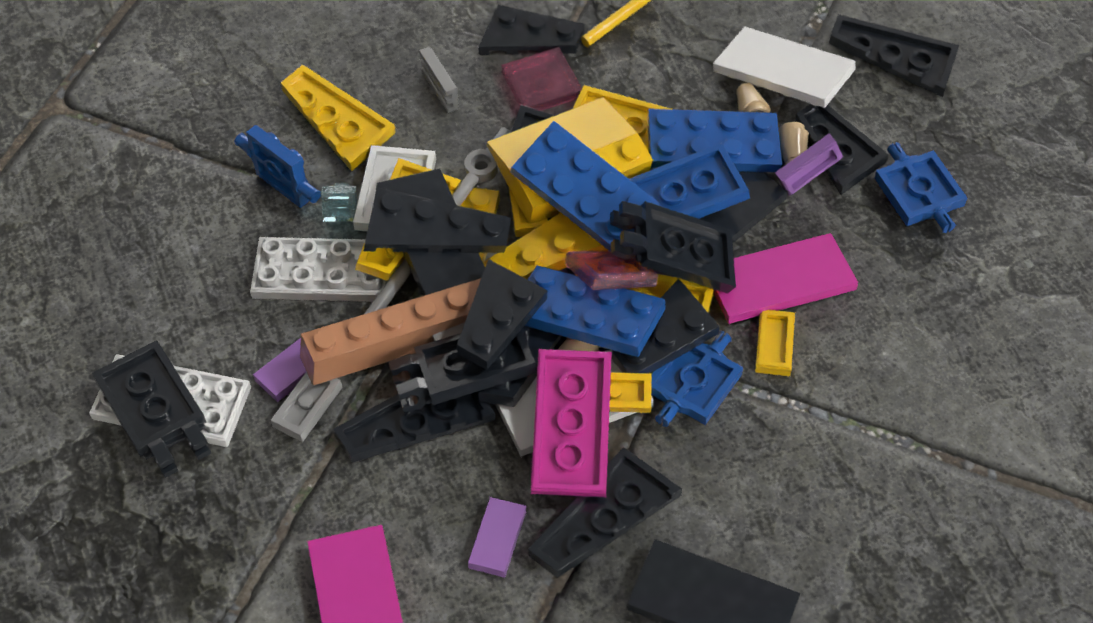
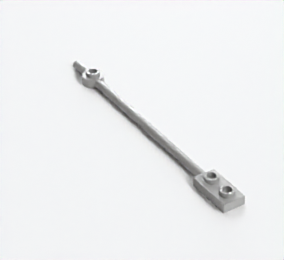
[271,128,511,442]

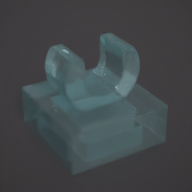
[321,183,357,221]

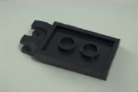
[699,171,788,243]
[610,201,736,293]
[388,329,537,412]
[92,340,211,478]

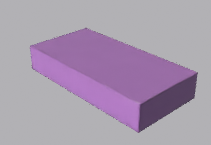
[775,134,843,196]
[253,338,306,402]
[468,497,526,578]

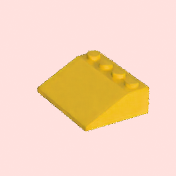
[487,97,653,224]

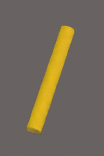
[581,0,651,47]

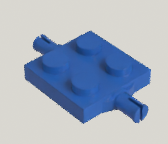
[234,125,321,208]
[874,142,967,233]
[651,331,743,427]

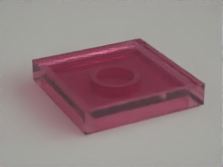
[501,47,582,111]
[565,250,658,290]

